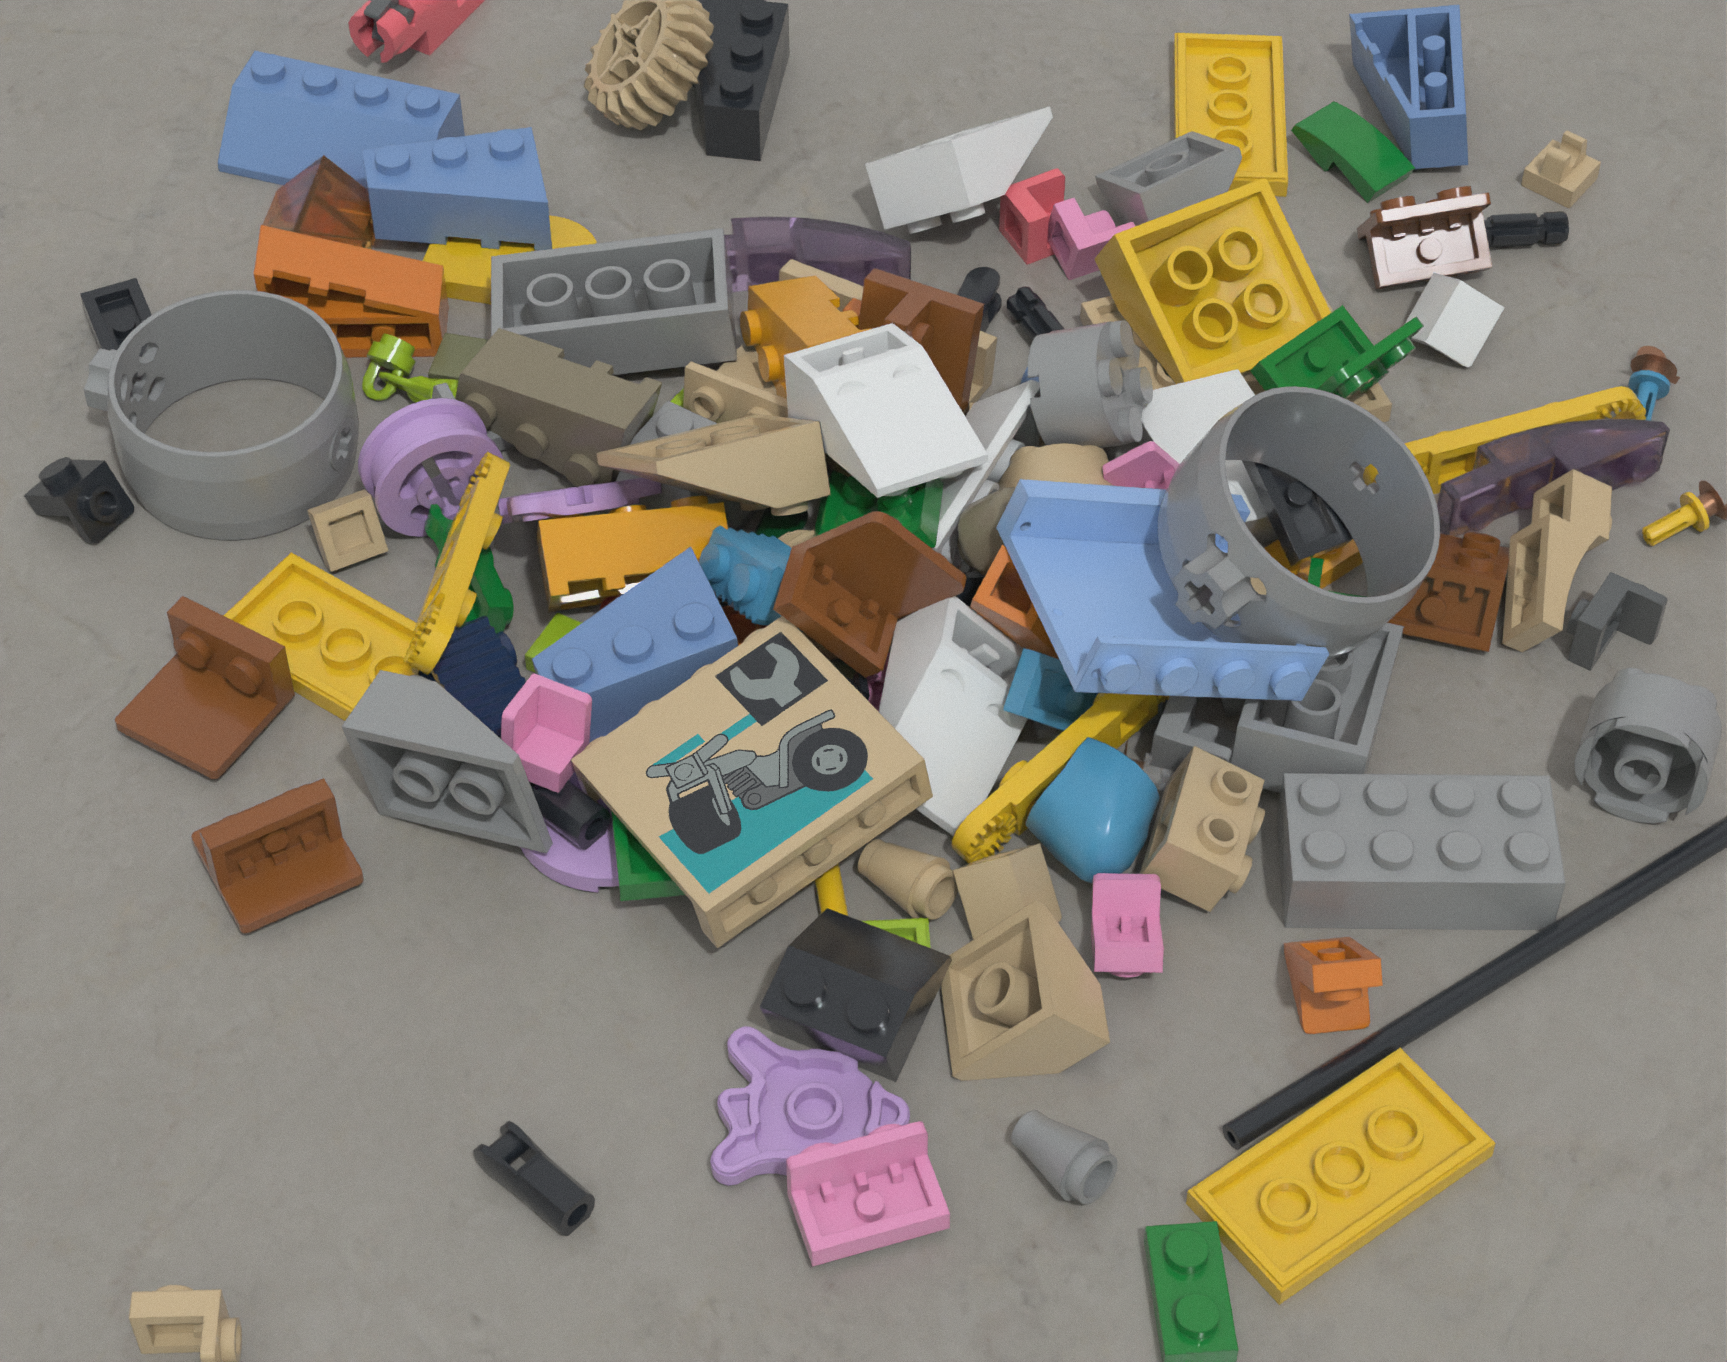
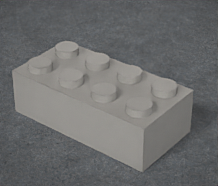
[491,228,737,375]
[1276,773,1565,930]

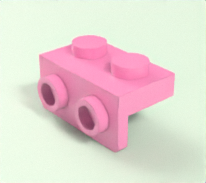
[786,1121,950,1267]

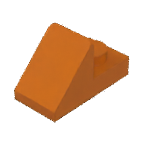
[1284,937,1383,1034]

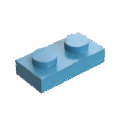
[1003,648,1098,731]

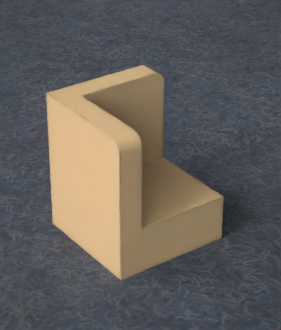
[953,843,1062,940]

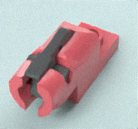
[348,0,485,63]

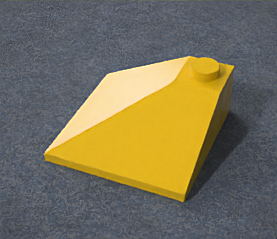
[1094,177,1331,384]

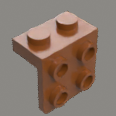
[773,511,967,678]

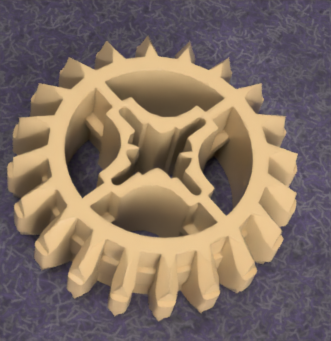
[584,0,714,131]

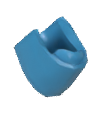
[1025,737,1160,884]

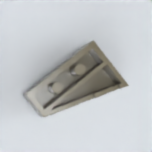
[455,328,662,487]

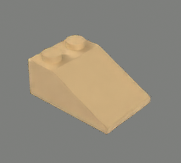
[596,414,831,516]

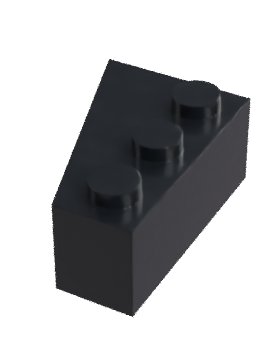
[693,0,790,161]

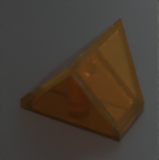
[263,155,376,250]

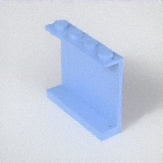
[996,479,1329,701]

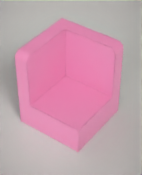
[1047,198,1135,280]
[501,673,592,793]

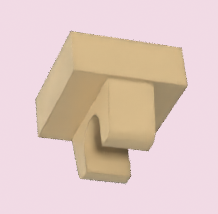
[1521,130,1601,208]
[307,489,388,572]

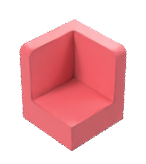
[999,168,1065,265]

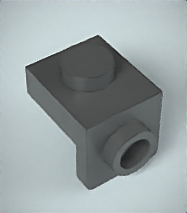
[1566,572,1668,671]

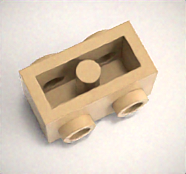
[1140,746,1265,912]

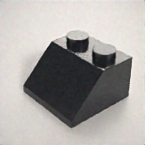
[760,908,952,1082]

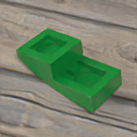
[1291,101,1415,203]

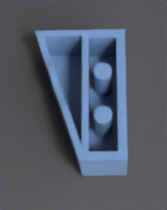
[1349,5,1468,169]
[362,127,552,251]

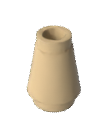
[858,839,958,920]

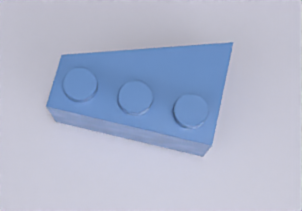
[532,546,738,743]

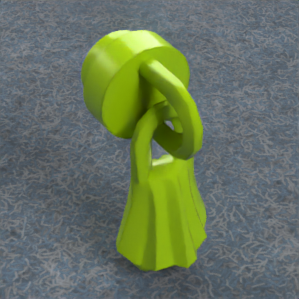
[362,333,459,403]

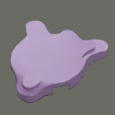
[498,478,662,524]
[710,1026,910,1186]

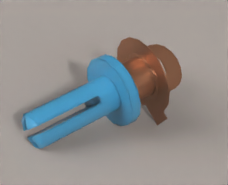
[1628,346,1680,434]

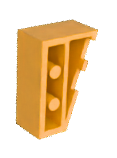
[740,275,872,399]
[537,496,728,613]

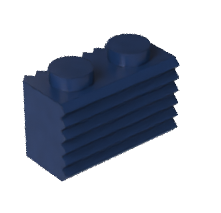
[411,616,526,739]

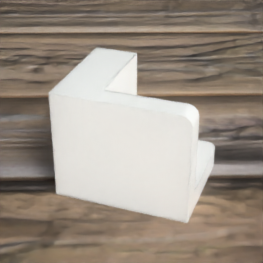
[1405,273,1504,367]

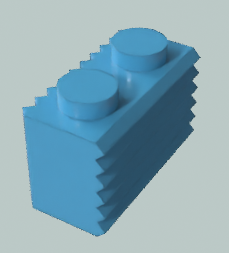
[699,525,803,632]

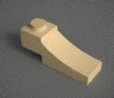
[1502,469,1612,652]

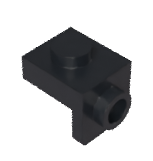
[24,457,134,544]

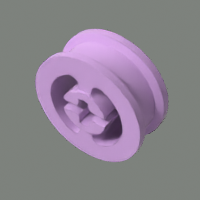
[358,398,503,537]

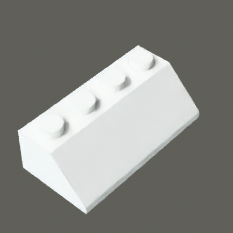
[901,380,1041,619]

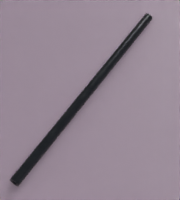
[1223,817,1727,1150]

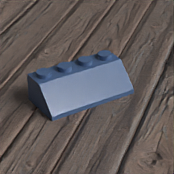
[218,51,465,204]

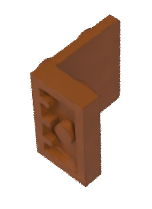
[1387,532,1510,652]
[115,596,295,779]

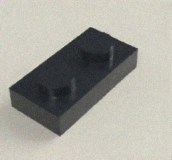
[80,278,152,357]
[1242,460,1353,567]

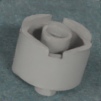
[1027,320,1153,448]
[1575,668,1722,824]

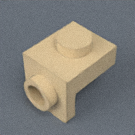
[129,1285,242,1362]

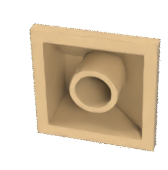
[941,899,1110,1081]

